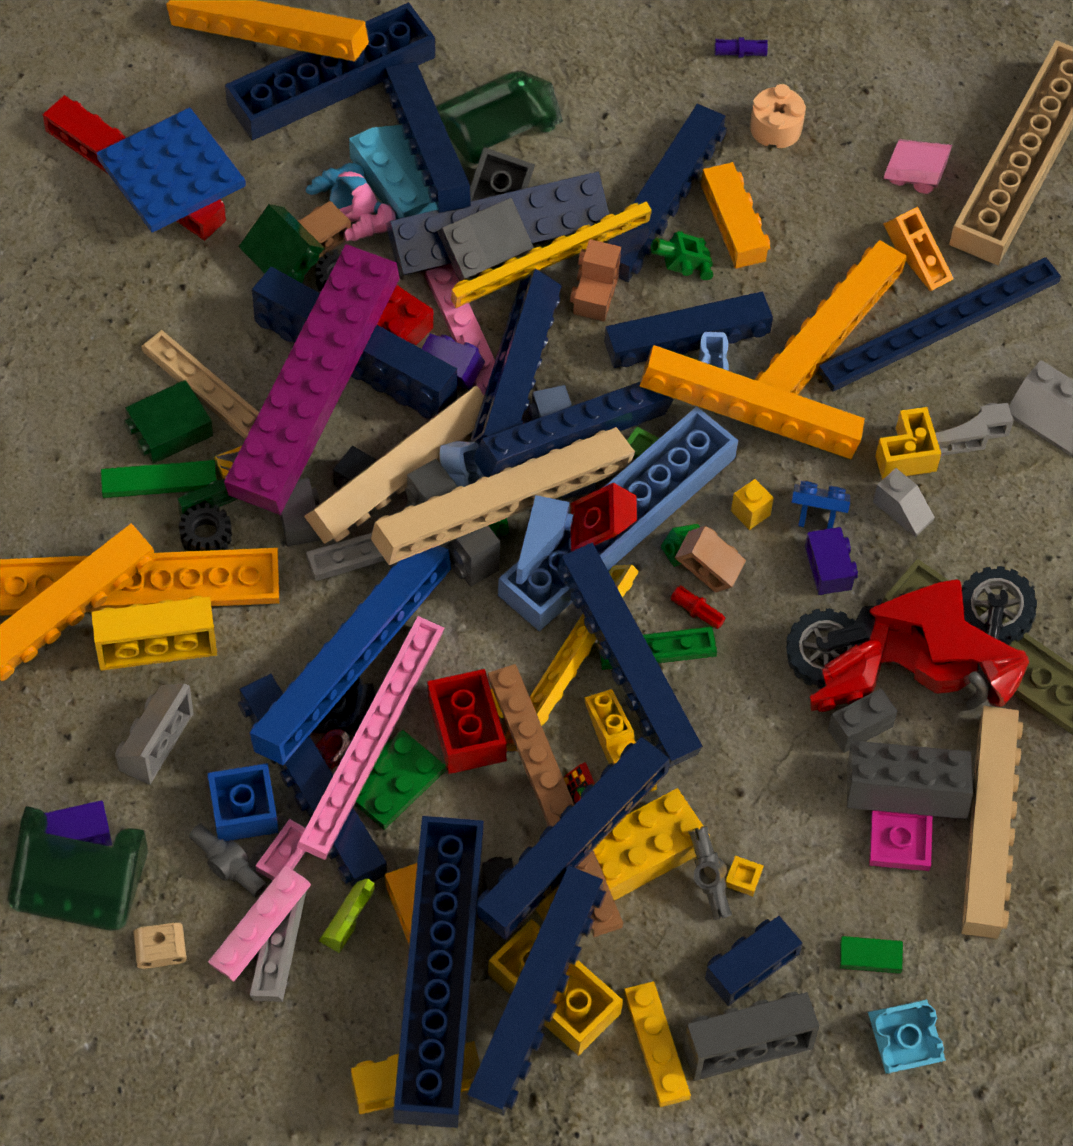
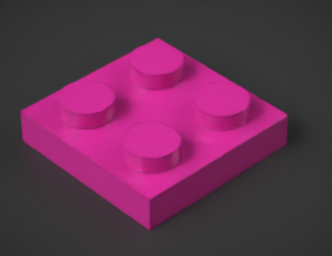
[869,810,933,871]

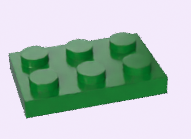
[354,729,446,830]

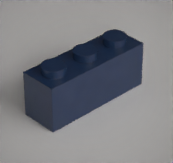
[705,916,803,1006]

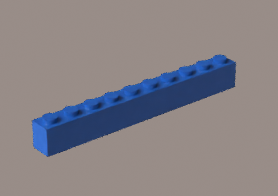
[250,545,451,765]

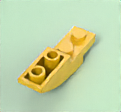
[585,689,657,792]

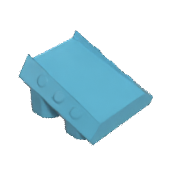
[868,999,946,1074]

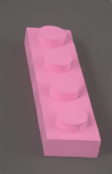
[208,865,311,982]

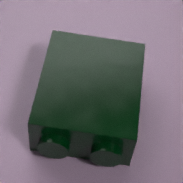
[238,204,324,283]
[124,380,213,464]

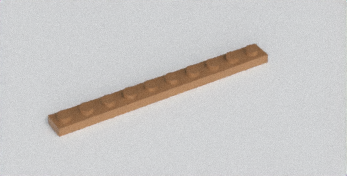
[488,664,623,937]

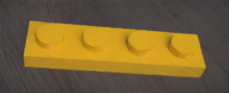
[624,981,691,1107]

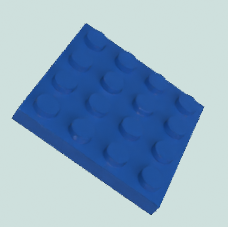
[97,107,246,233]

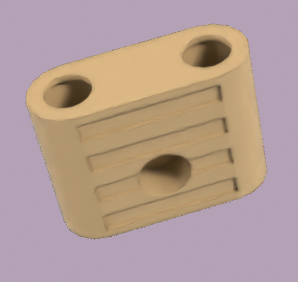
[133,923,187,969]

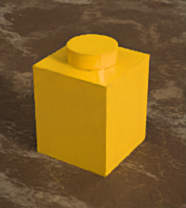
[731,479,774,530]

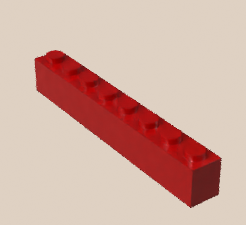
[43,95,226,241]

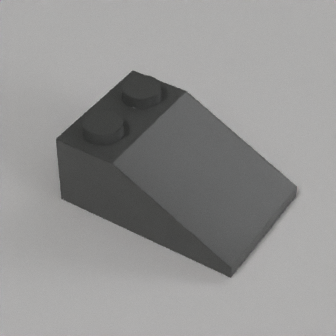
[470,147,535,201]
[437,198,534,281]

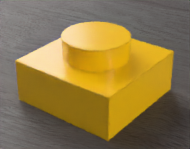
[725,856,764,897]

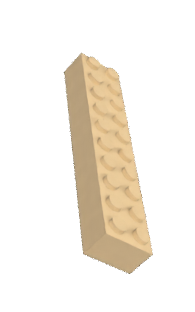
[949,40,1073,266]

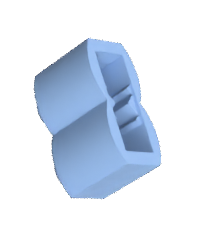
[698,332,729,371]
[440,441,484,487]

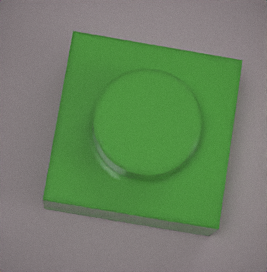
[627,427,659,459]

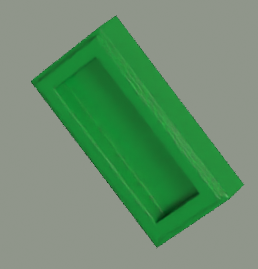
[840,936,903,974]

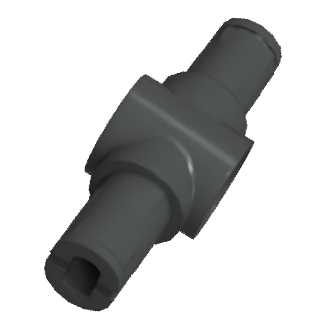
[189,823,267,898]
[688,826,732,920]

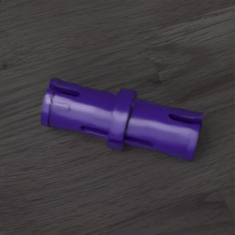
[714,37,768,58]

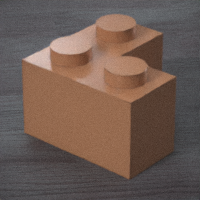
[570,239,621,322]

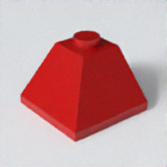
[570,482,637,552]

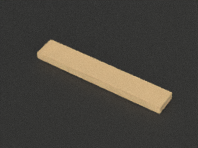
[141,330,259,439]

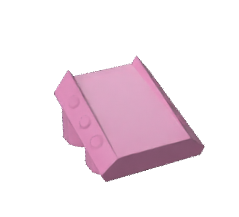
[883,139,952,194]

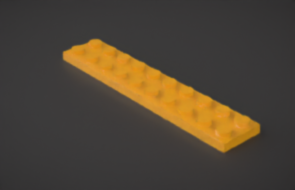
[0,548,280,616]

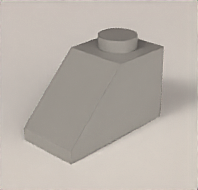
[873,468,935,537]

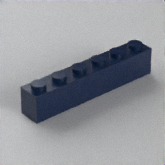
[604,291,773,368]

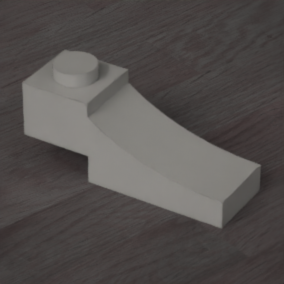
[935,402,1014,456]

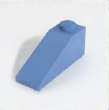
[516,495,573,585]

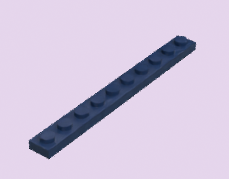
[818,257,1061,392]

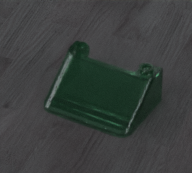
[436,71,564,164]
[8,806,148,931]

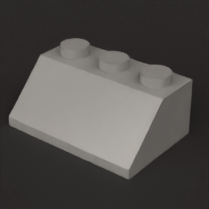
[1009,360,1073,457]
[115,683,194,785]

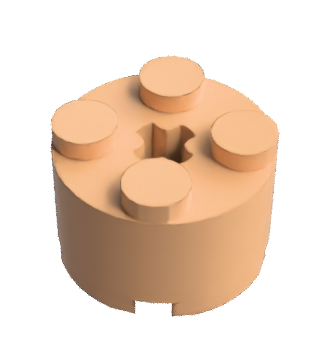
[750,84,806,148]

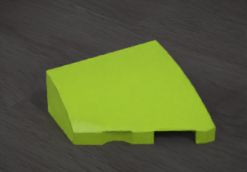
[319,879,375,953]

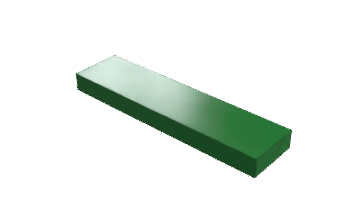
[101,460,216,498]
[597,627,717,670]

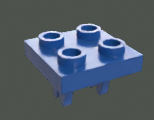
[791,481,850,529]

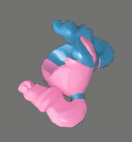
[306,163,396,241]

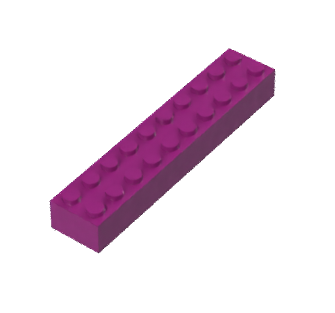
[224,244,400,515]

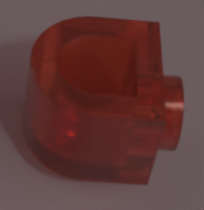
[315,729,352,770]

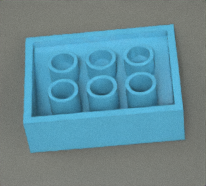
[349,125,438,219]

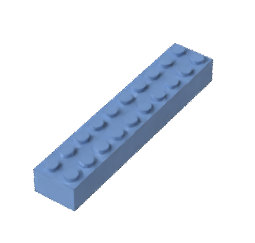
[498,406,738,631]

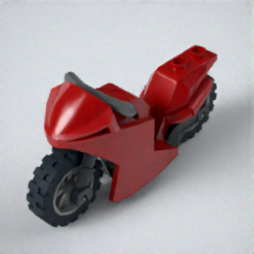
[786,566,1037,712]

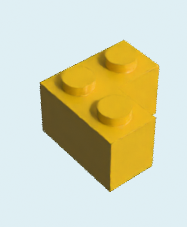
[875,407,941,480]

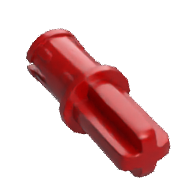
[671,585,726,629]

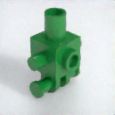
[651,231,714,280]

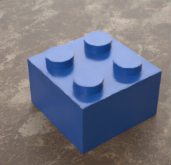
[208,763,278,842]

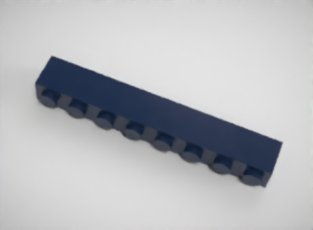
[383,62,471,213]
[608,103,727,282]
[470,268,562,445]
[472,381,675,477]
[557,542,703,768]
[238,674,387,887]
[477,737,670,940]
[467,865,607,1116]

